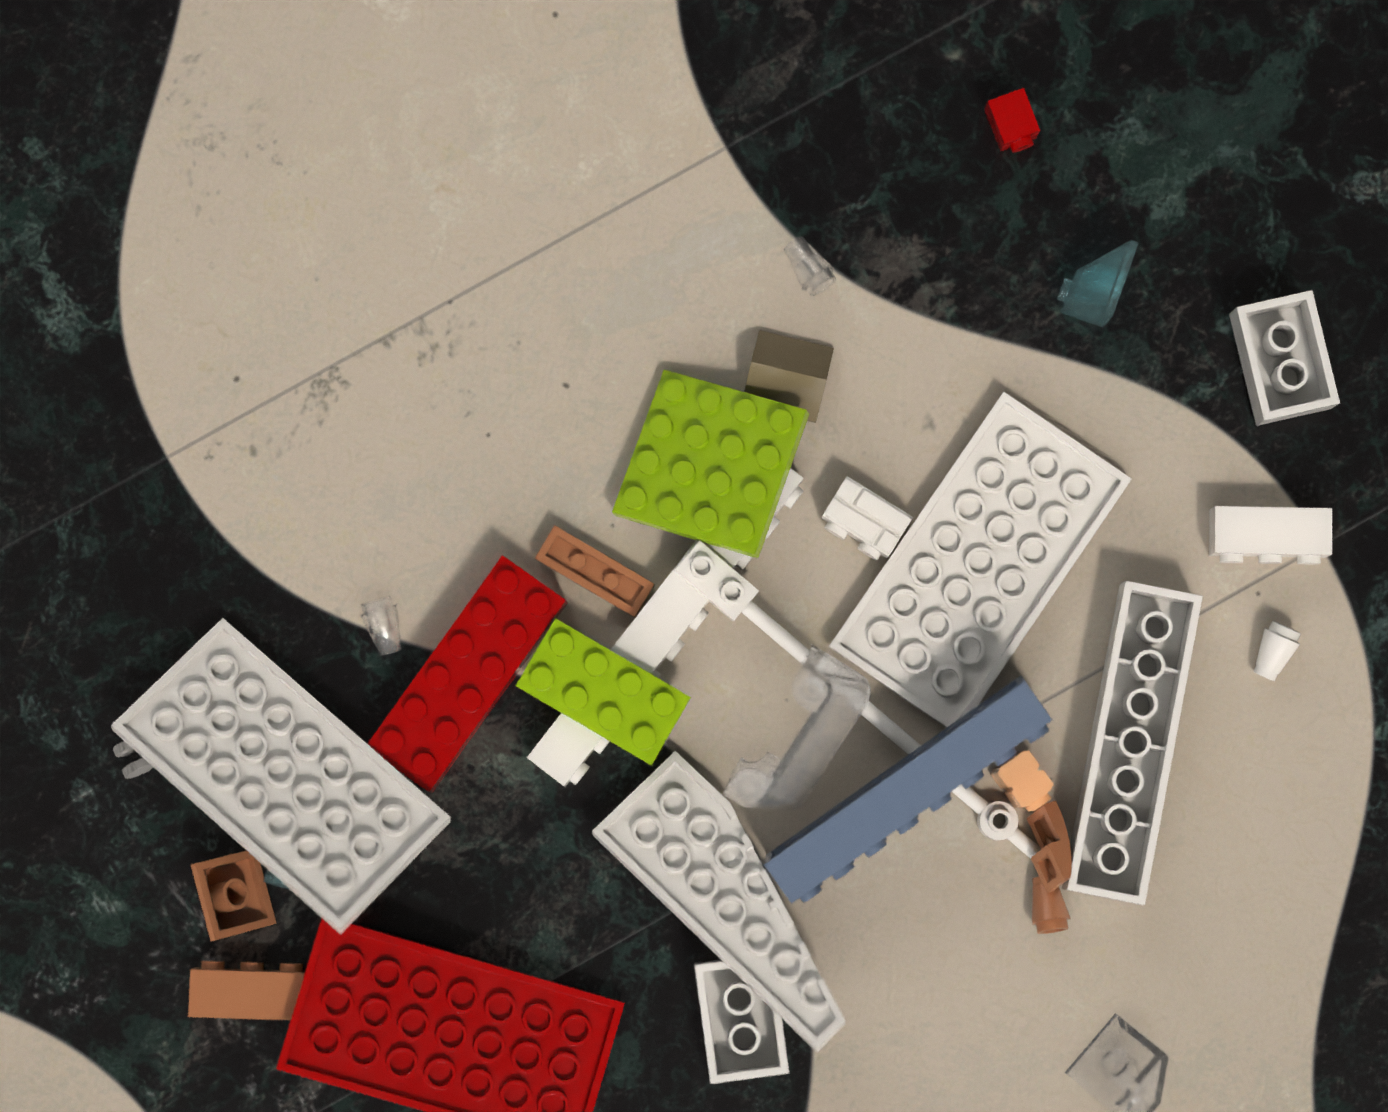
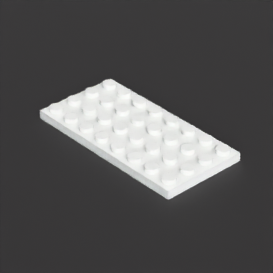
[829,392,1132,728]
[111,618,450,934]

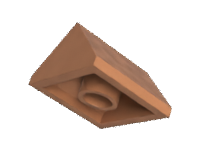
[191,851,277,941]

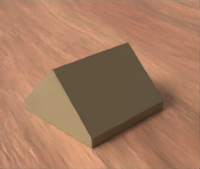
[744,330,834,423]

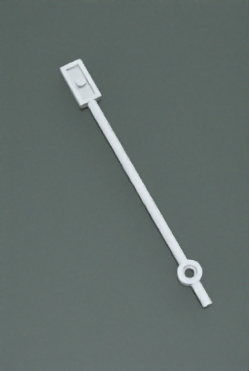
[674,540,1041,859]

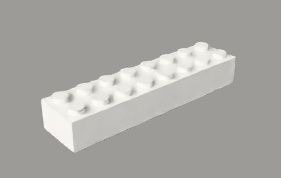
[1062,581,1203,905]

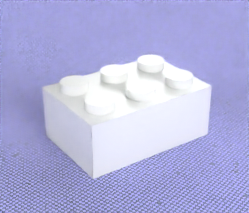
[1229,290,1340,426]
[695,960,789,1084]

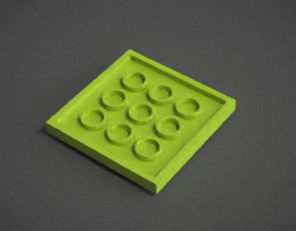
[612,370,810,559]

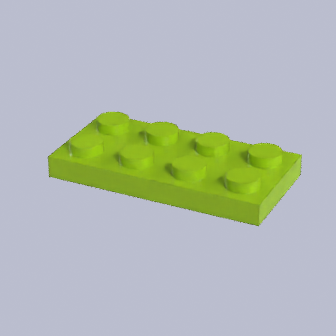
[516,618,691,766]

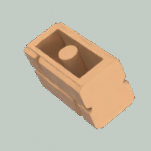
[990,750,1054,812]

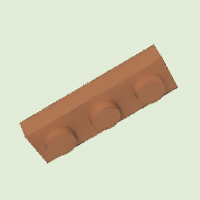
[535,525,655,618]

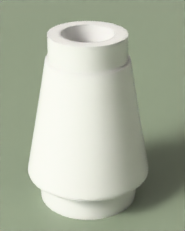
[1253,621,1301,681]

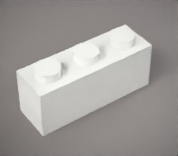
[1209,506,1332,565]

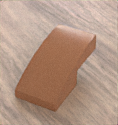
[1027,800,1072,893]

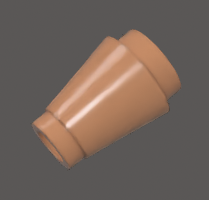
[1032,877,1071,934]

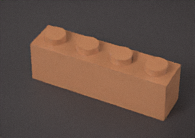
[188,960,305,1020]

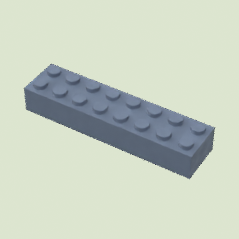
[764,676,1052,904]

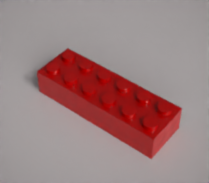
[368,555,568,793]

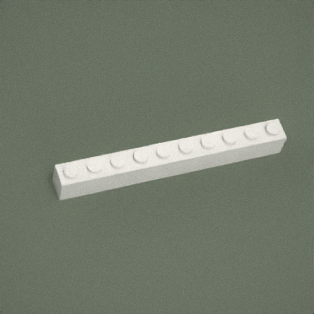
[527,468,804,787]

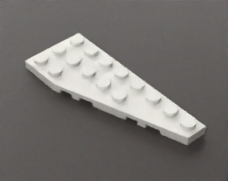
[592,751,845,1052]

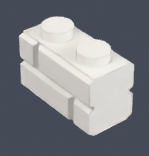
[821,476,913,560]

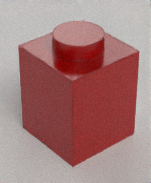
[984,88,1040,153]

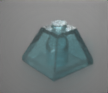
[1057,240,1138,327]

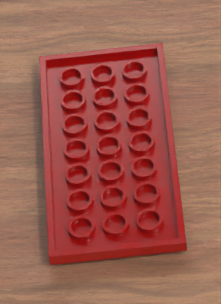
[276,917,625,1112]

